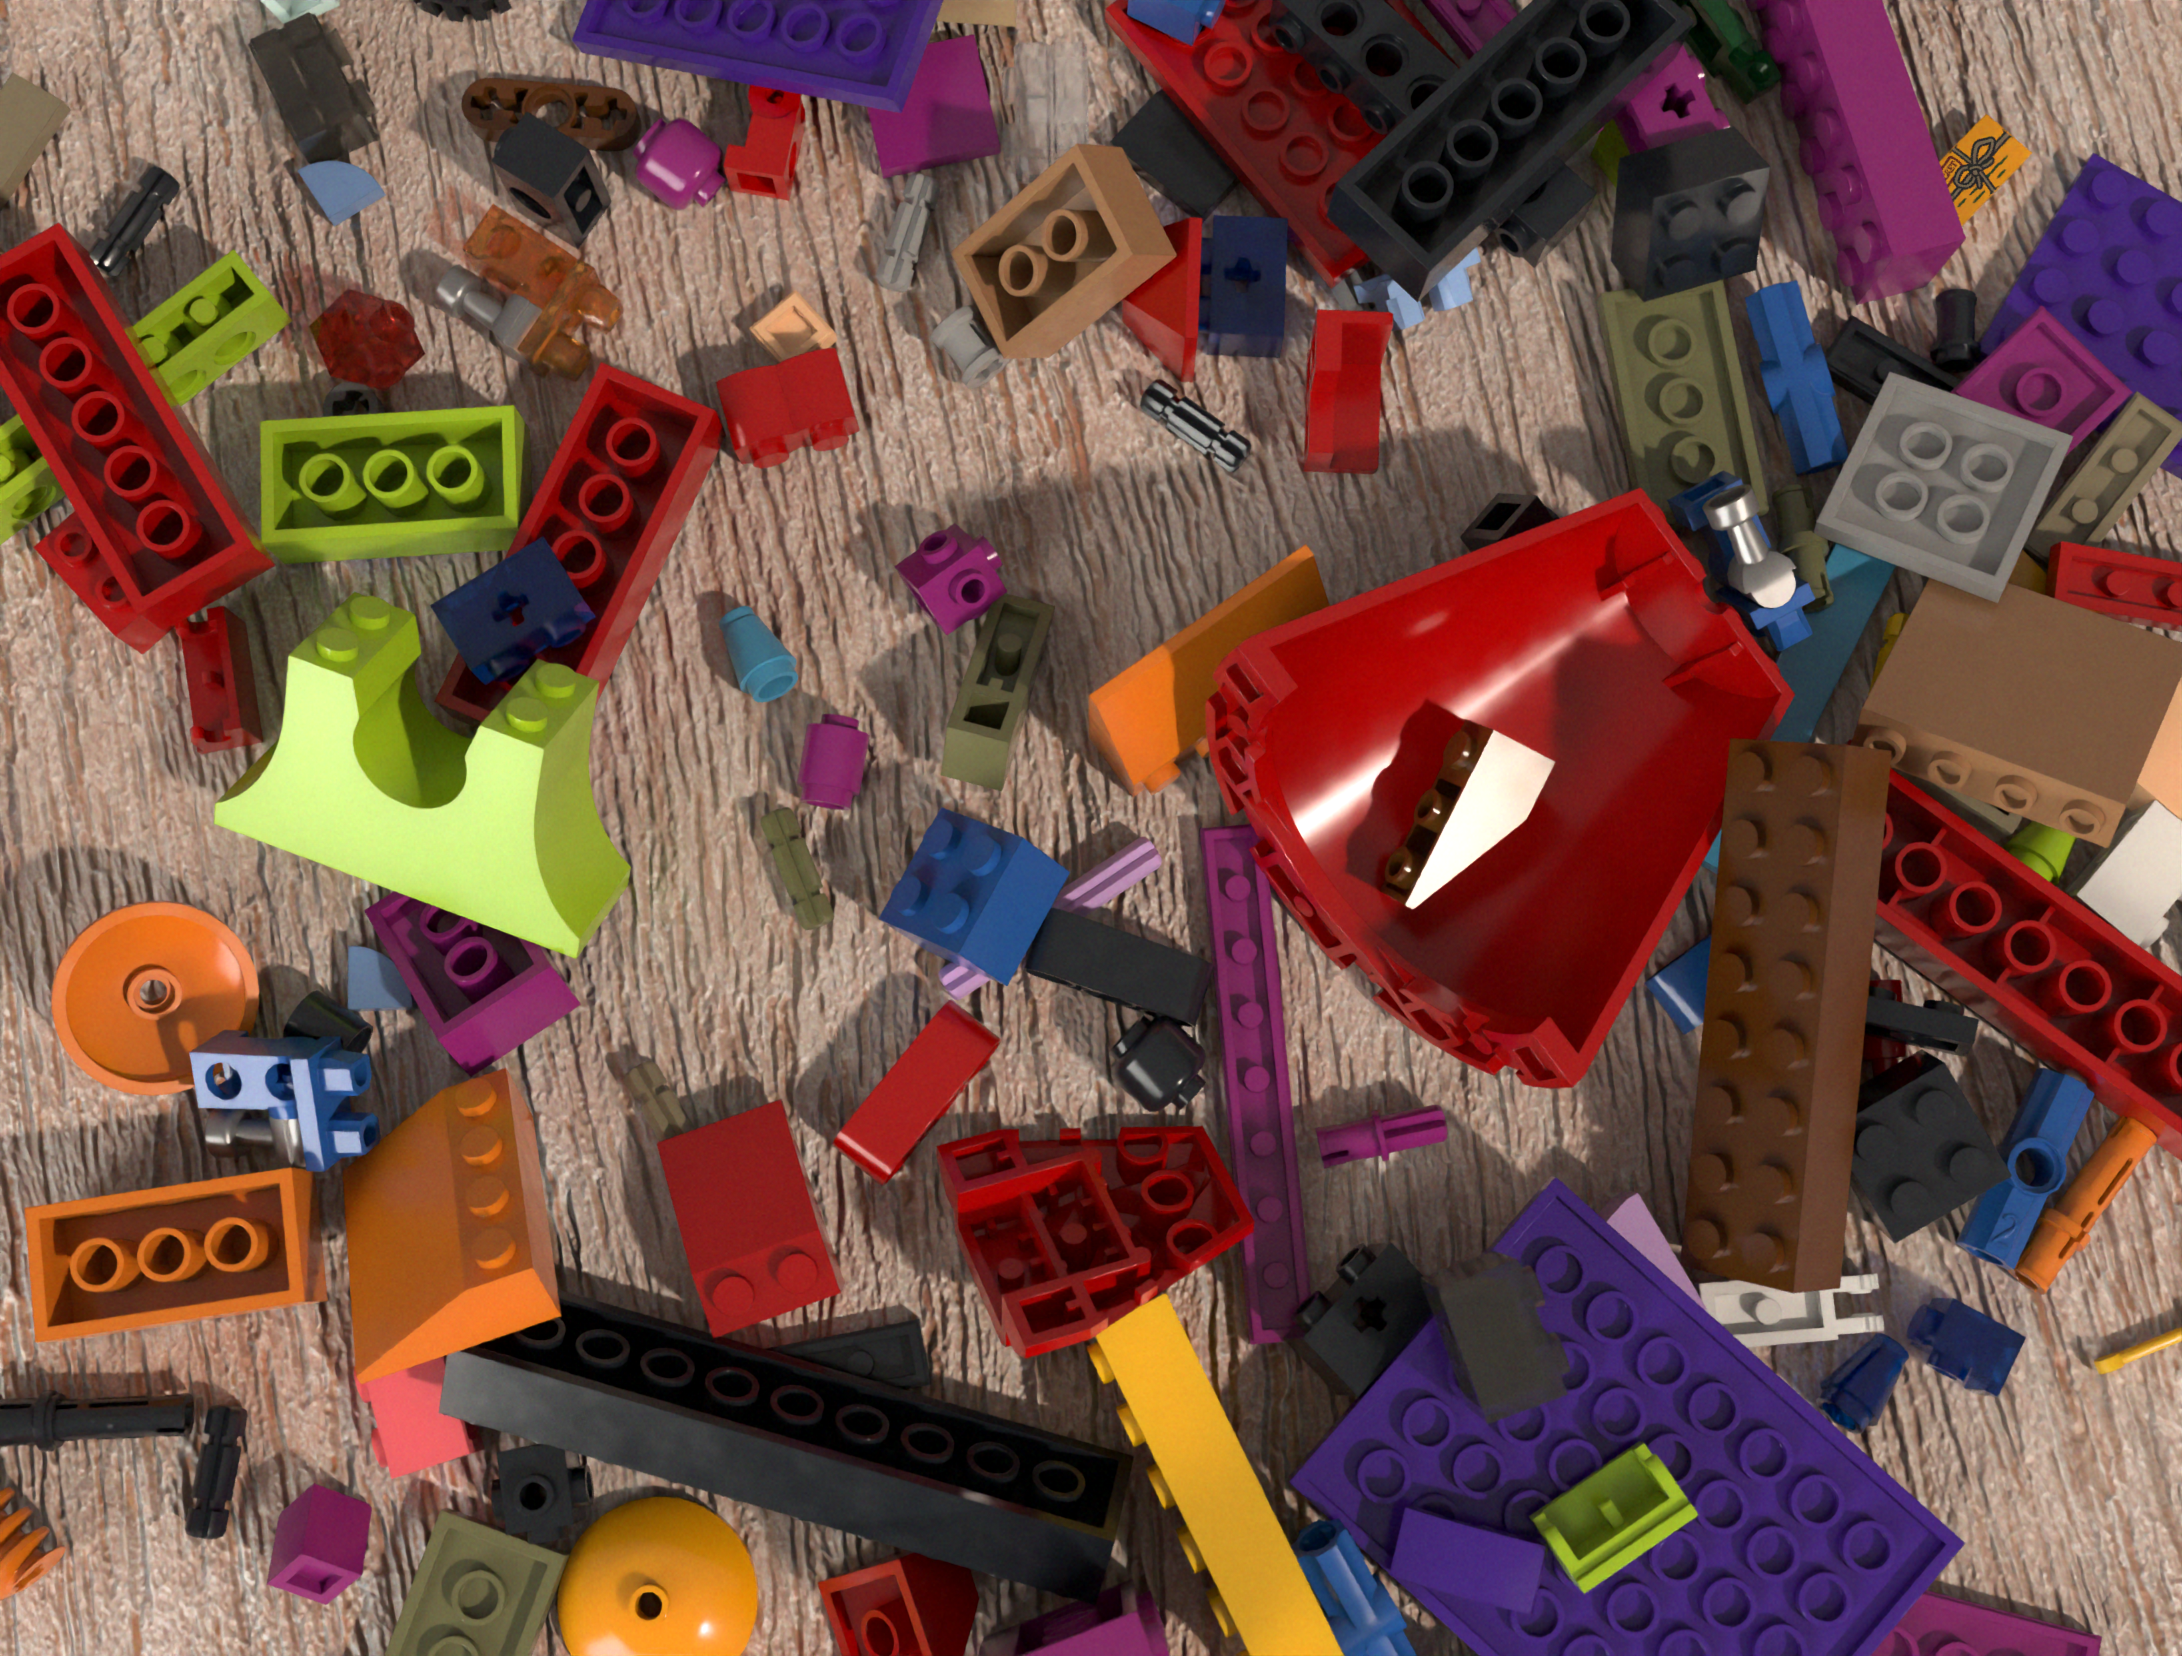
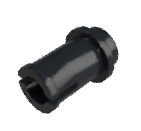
[1930,289,1981,373]

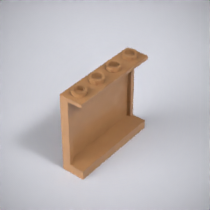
[1851,578,2182,848]

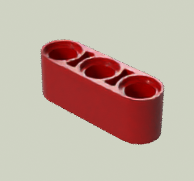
[832,999,1002,1186]

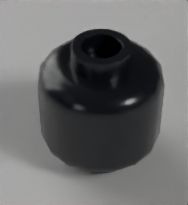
[1109,1015,1206,1112]

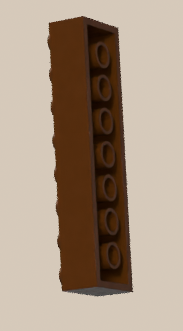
[1680,738,1892,1294]

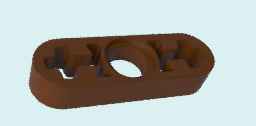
[461,78,642,152]

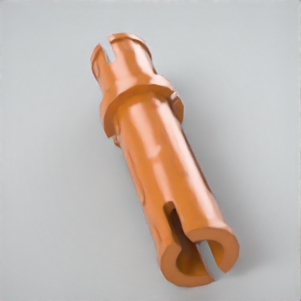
[2008,1115,2157,1295]

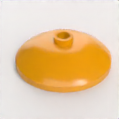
[557,1496,759,1656]

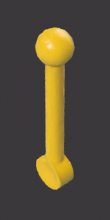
[2093,1326,2182,1374]

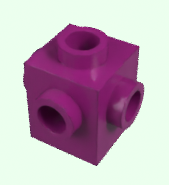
[894,523,1008,635]

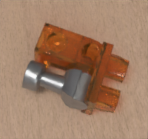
[434,204,624,382]

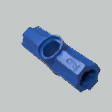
[1745,280,1849,477]
[1956,1068,2095,1270]
[1291,1518,1417,1656]

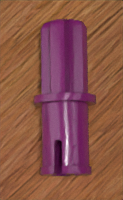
[1315,1104,1448,1169]

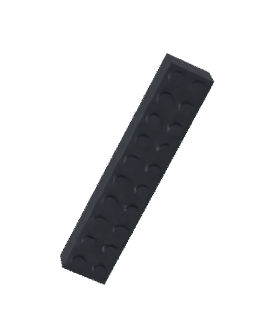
[439,1289,1134,1605]

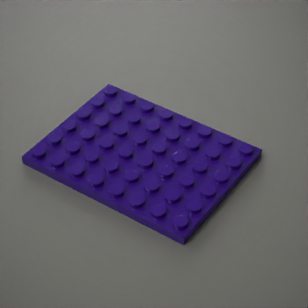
[1287,1176,1965,1656]

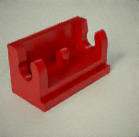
[175,605,263,754]

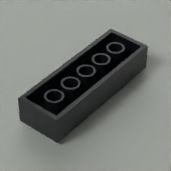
[1326,0,1695,302]

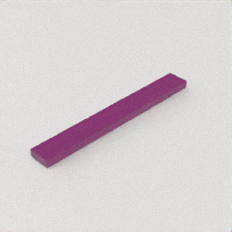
[1199,824,1311,1345]

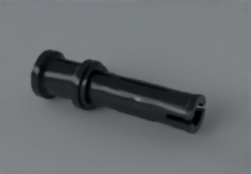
[0,1390,195,1452]

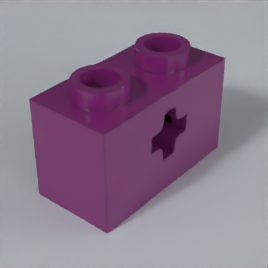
[1613,45,1730,154]

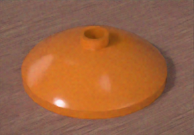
[51,901,259,1096]

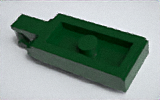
[1672,0,1782,105]

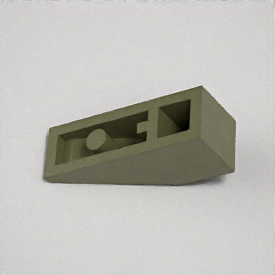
[941,593,1055,791]

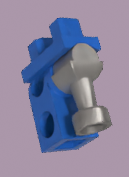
[1667,470,1816,651]
[189,1030,381,1172]

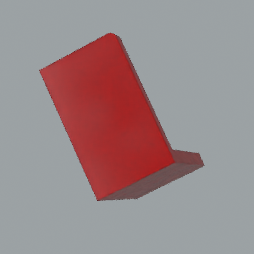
[1303,309,1393,474]

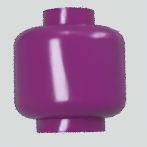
[632,117,726,211]

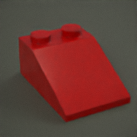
[657,1099,845,1338]

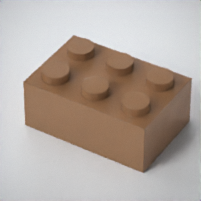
[951,143,1177,359]

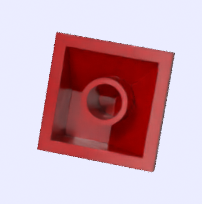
[1122,217,1202,382]
[818,1549,980,1656]

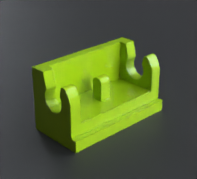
[1529,1440,1699,1594]

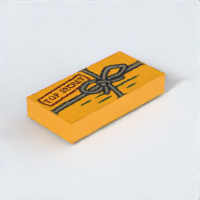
[1939,114,2032,227]

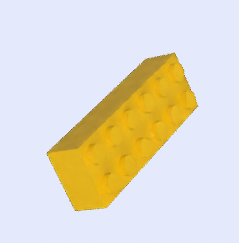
[1086,1293,1344,1656]

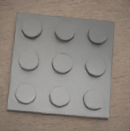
[1814,372,2074,603]

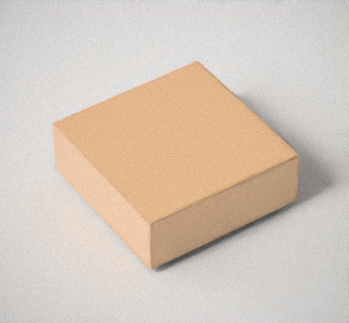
[749,290,837,364]

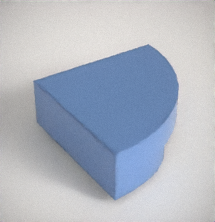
[297,161,386,227]
[348,946,418,1012]

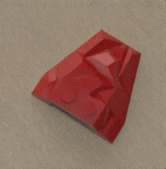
[936,1126,1255,1358]

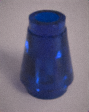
[1816,1333,1909,1434]

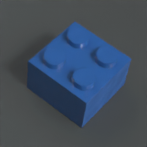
[879,807,1070,986]

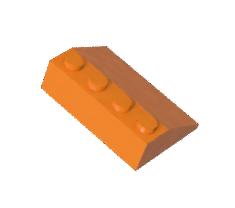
[1089,544,1330,797]
[342,1068,561,1384]

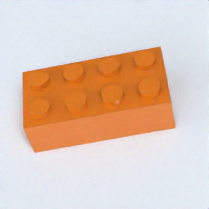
[25,1167,328,1343]

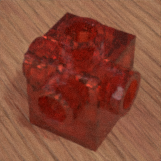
[309,288,425,391]

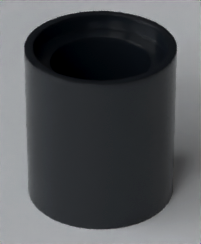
[283,990,373,1053]

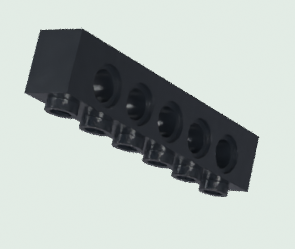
[1268,0,1597,268]

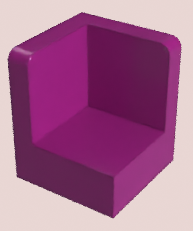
[267,1483,372,1605]

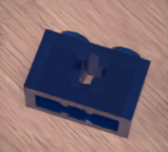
[1198,215,1288,358]
[430,536,596,685]

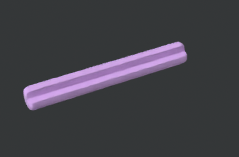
[938,837,1162,1000]

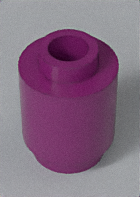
[797,714,870,810]

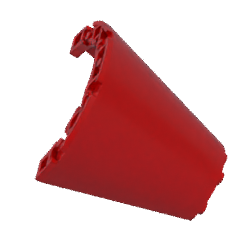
[1205,487,1795,1089]

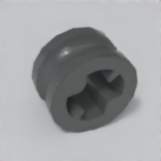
[323,381,386,417]

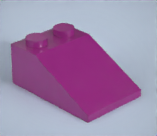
[364,891,581,1077]

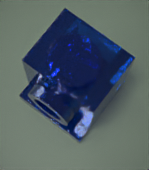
[1906,1298,2026,1397]

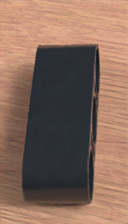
[1021,907,1214,1028]

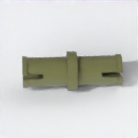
[1771,484,1834,614]

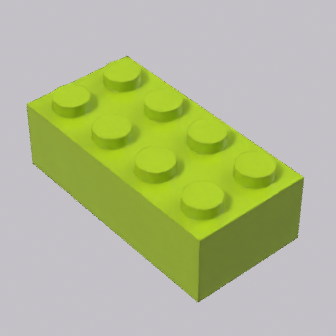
[260,405,532,564]

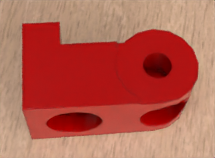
[723,85,806,201]

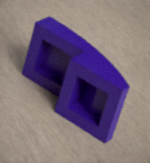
[1389,1506,1549,1614]

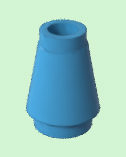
[719,606,798,703]

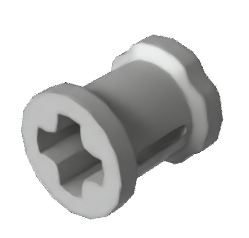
[931,305,1010,389]

